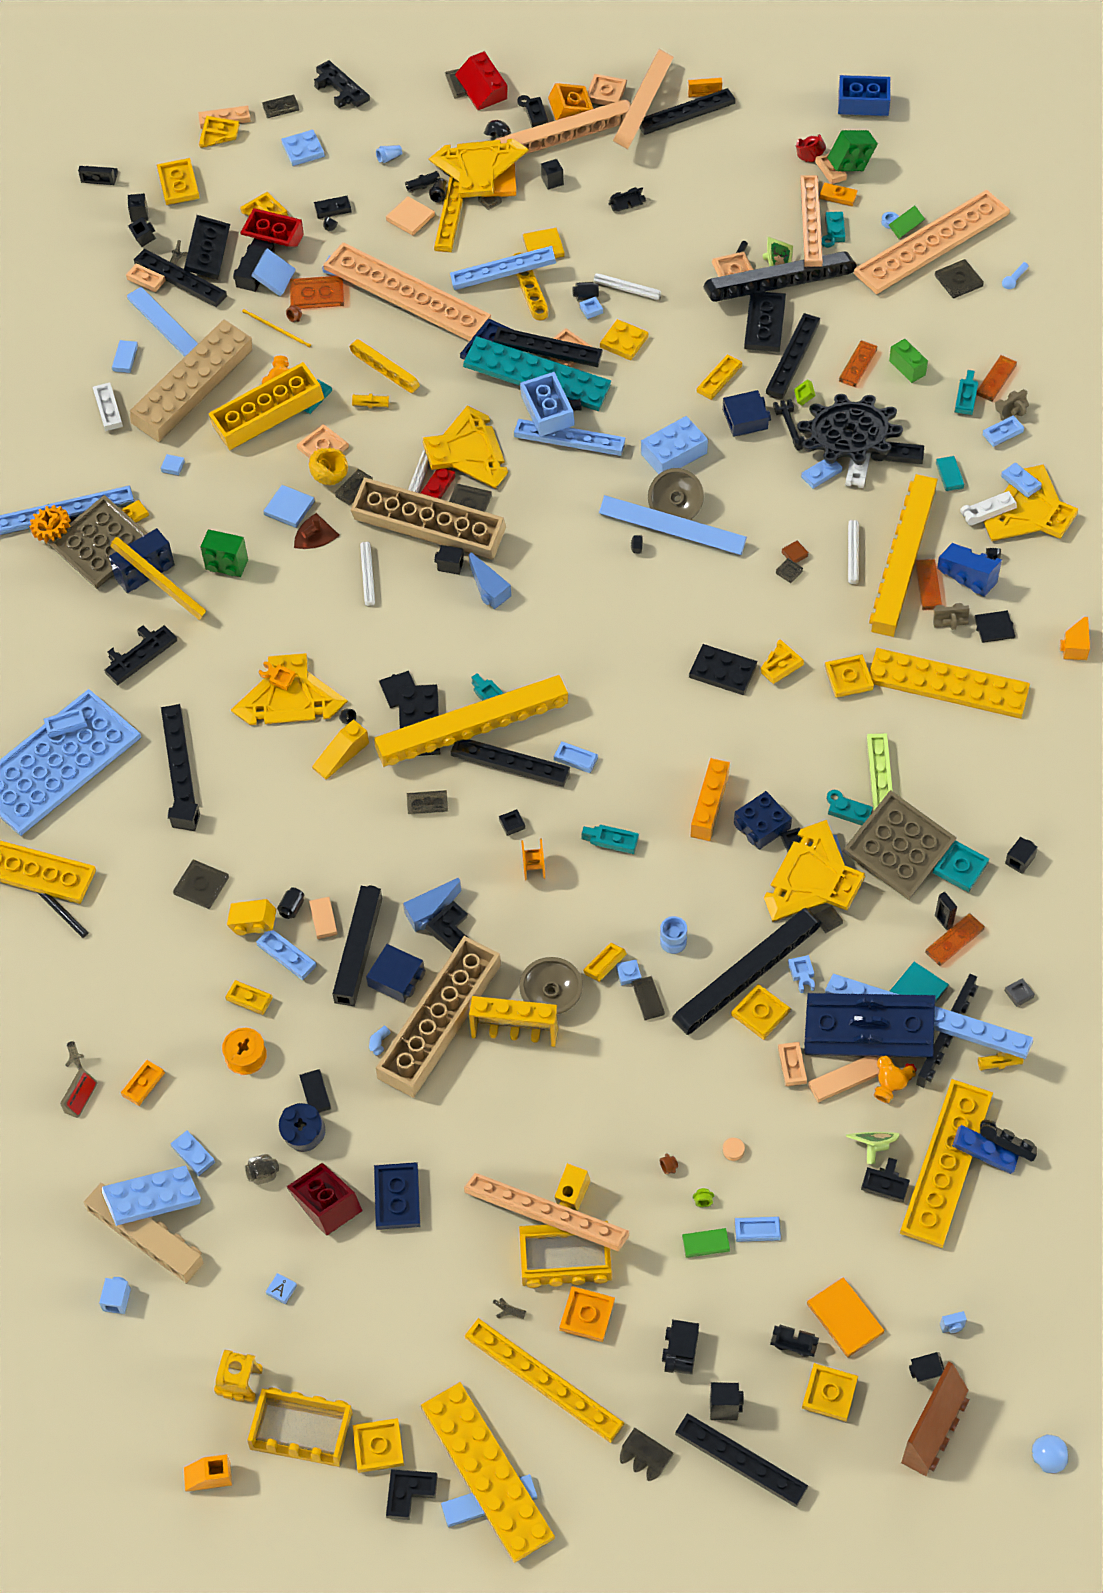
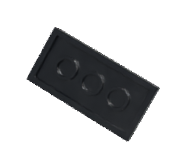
[184,215,230,280]
[744,292,786,352]
[398,684,440,756]

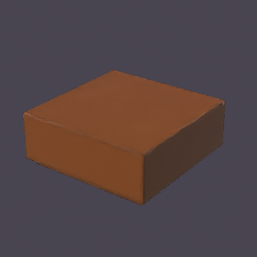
[782,540,809,565]

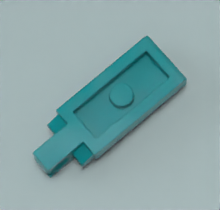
[954,370,978,415]
[471,673,504,701]
[581,825,639,854]

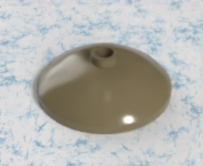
[648,468,704,520]
[519,957,583,1014]

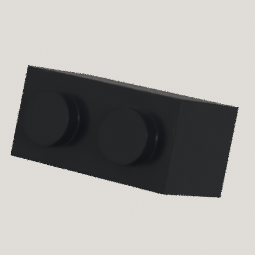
[710,1382,744,1420]

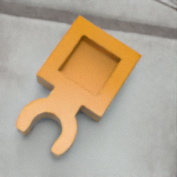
[259,662,296,691]

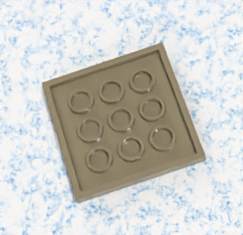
[48,495,147,589]
[842,790,957,900]

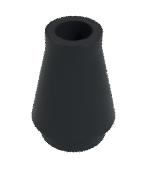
[429,178,447,202]

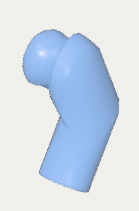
[369,1025,391,1056]

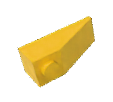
[312,720,369,780]

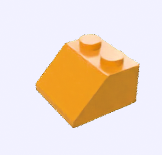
[548,83,593,120]

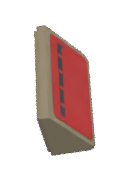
[60,1068,97,1118]

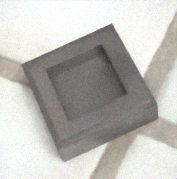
[1004,978,1035,1007]

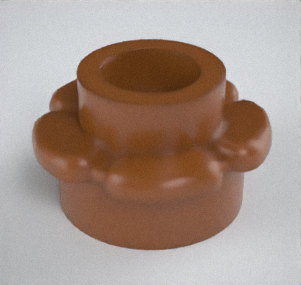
[286,305,302,322]
[659,1153,678,1175]

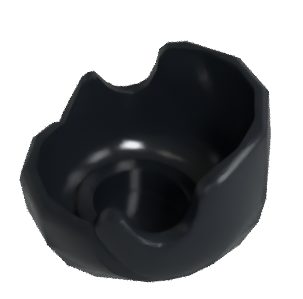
[484,120,511,137]

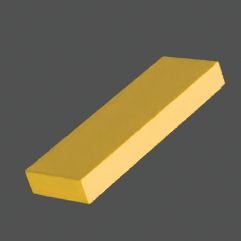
[697,354,742,400]

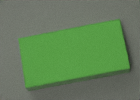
[889,205,925,239]
[682,1228,730,1258]

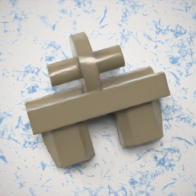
[995,389,1029,421]
[933,603,970,630]

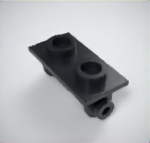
[608,187,646,212]
[770,1324,819,1357]

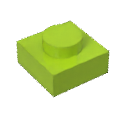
[794,379,816,406]

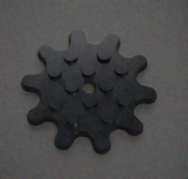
[797,394,903,465]

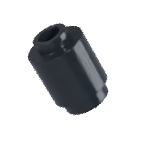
[572,282,599,301]
[277,887,305,919]

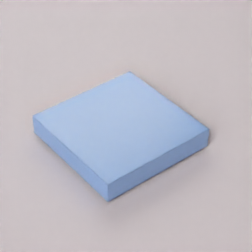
[251,248,296,296]
[263,485,315,528]

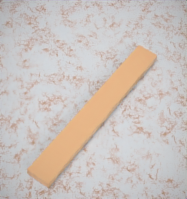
[800,175,823,267]
[464,1173,629,1251]

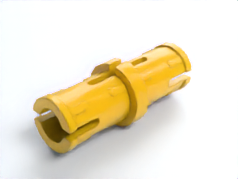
[352,393,389,408]
[978,1052,1023,1071]

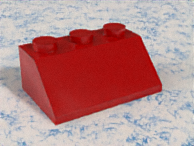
[455,51,508,111]
[240,208,304,247]

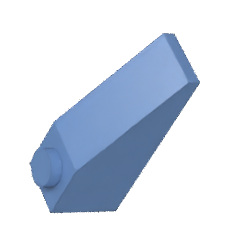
[469,552,511,609]
[403,878,461,932]

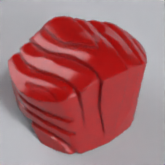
[795,134,826,162]

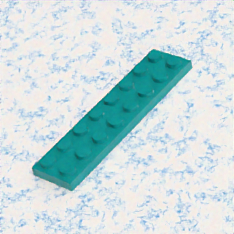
[463,336,611,412]

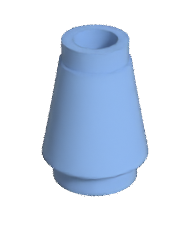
[376,145,402,163]

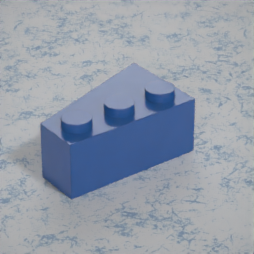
[937,543,1002,597]

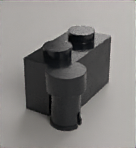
[662,1319,699,1375]

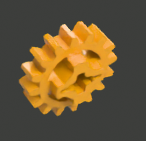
[29,505,71,543]

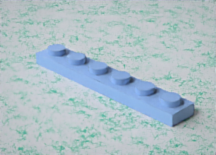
[450,246,556,290]
[514,419,625,456]

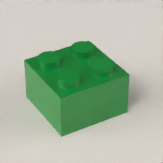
[827,130,878,171]
[200,529,248,577]

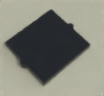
[974,610,1015,643]
[379,671,415,708]

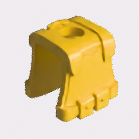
[214,1350,263,1402]

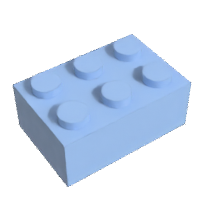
[520,372,575,437]
[641,416,708,474]

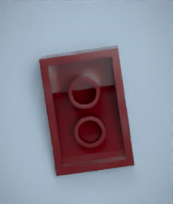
[287,1163,363,1236]

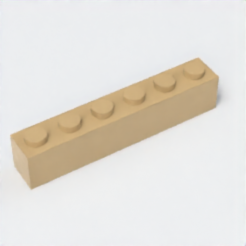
[84,1183,204,1284]

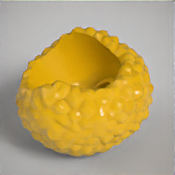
[309,448,348,485]

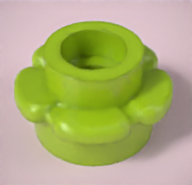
[693,1188,714,1207]

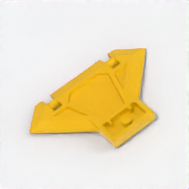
[428,139,529,198]
[422,405,508,489]
[984,464,1078,541]
[231,653,348,725]
[764,820,865,922]

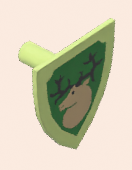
[763,237,793,267]
[846,1132,899,1164]

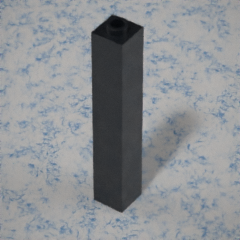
[332,885,383,1007]

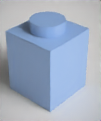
[99,1277,131,1314]

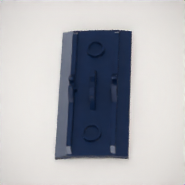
[804,993,936,1058]

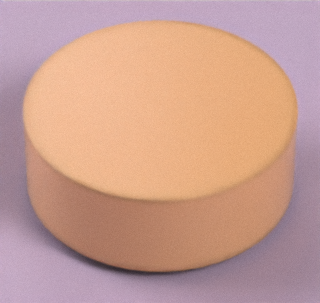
[723,1138,745,1161]

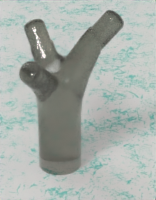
[170,240,188,265]
[65,1041,84,1070]
[493,1298,526,1319]

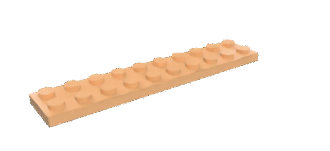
[854,190,1010,295]
[323,242,491,341]

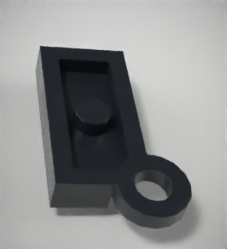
[517,95,548,128]

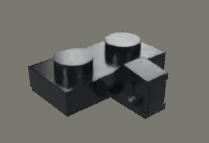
[861,1158,910,1203]

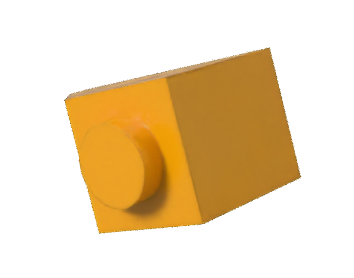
[1060,617,1090,660]

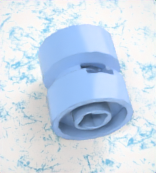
[660,916,687,954]

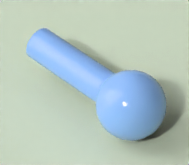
[1002,262,1029,289]

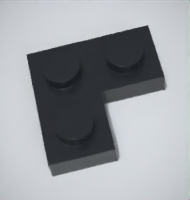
[425,901,469,953]
[386,1469,438,1520]

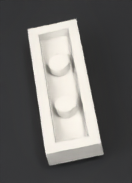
[93,382,123,431]

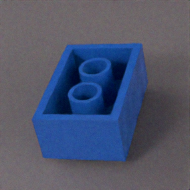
[838,75,890,116]

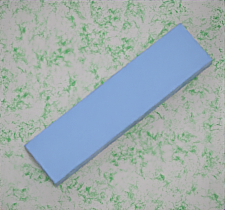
[441,1474,537,1527]

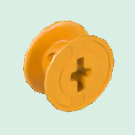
[521,838,545,881]
[222,1027,267,1075]

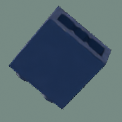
[722,390,771,437]
[734,791,792,850]
[366,944,426,1003]

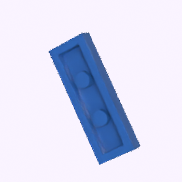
[952,1125,1019,1174]

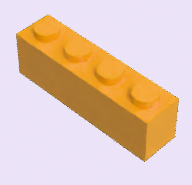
[691,758,730,841]

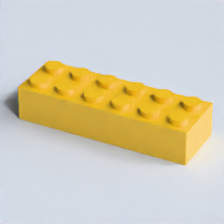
[208,362,325,451]

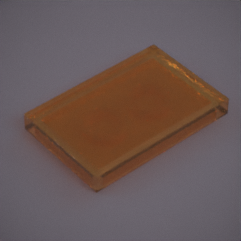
[290,276,344,309]

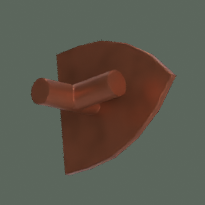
[294,513,340,549]

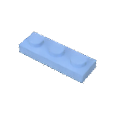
[256,930,316,981]

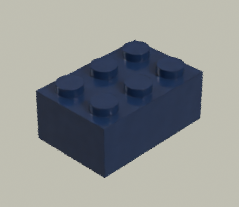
[109,528,175,593]

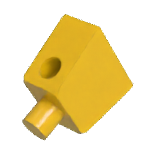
[554,1163,591,1211]

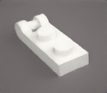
[845,452,871,489]
[960,491,1017,525]

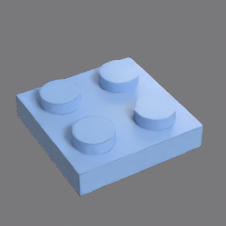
[281,130,325,166]

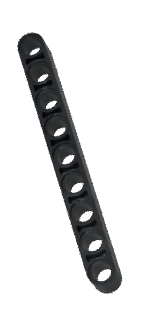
[703,251,857,302]
[672,908,822,1035]

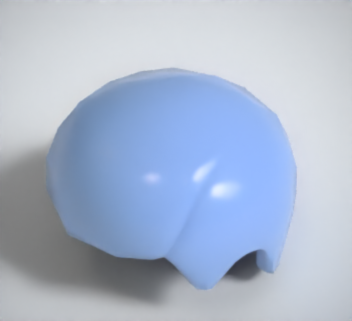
[1032,1434,1068,1473]

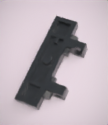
[314,60,370,108]
[104,625,177,686]

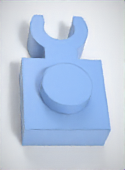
[788,955,815,993]

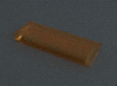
[839,340,878,388]
[976,355,1017,402]
[915,559,942,610]
[925,913,985,966]

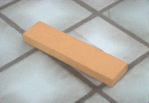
[808,1056,890,1102]

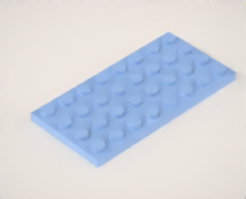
[0,689,141,836]

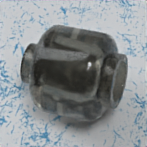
[245,1154,279,1185]

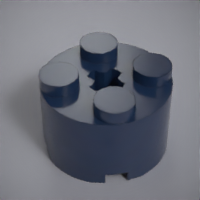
[279,1103,325,1152]

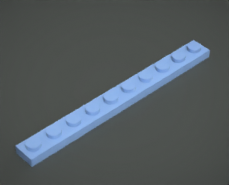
[825,974,1033,1059]

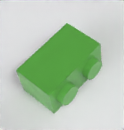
[889,339,928,383]

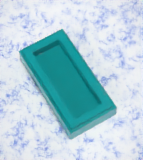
[936,456,964,491]

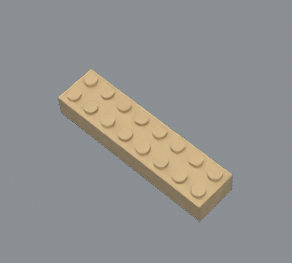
[130,319,252,442]
[351,477,506,560]
[376,936,501,1098]

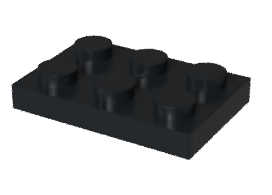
[689,644,757,695]

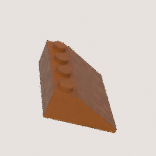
[901,1361,970,1476]

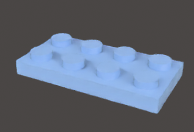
[102,1165,201,1226]

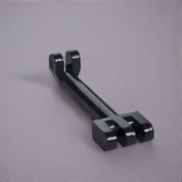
[773,399,805,451]

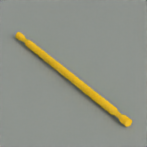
[242,309,311,348]

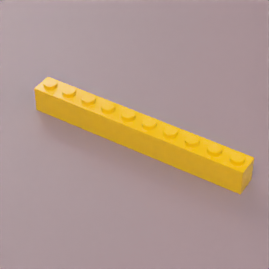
[869,474,938,637]
[374,675,568,767]

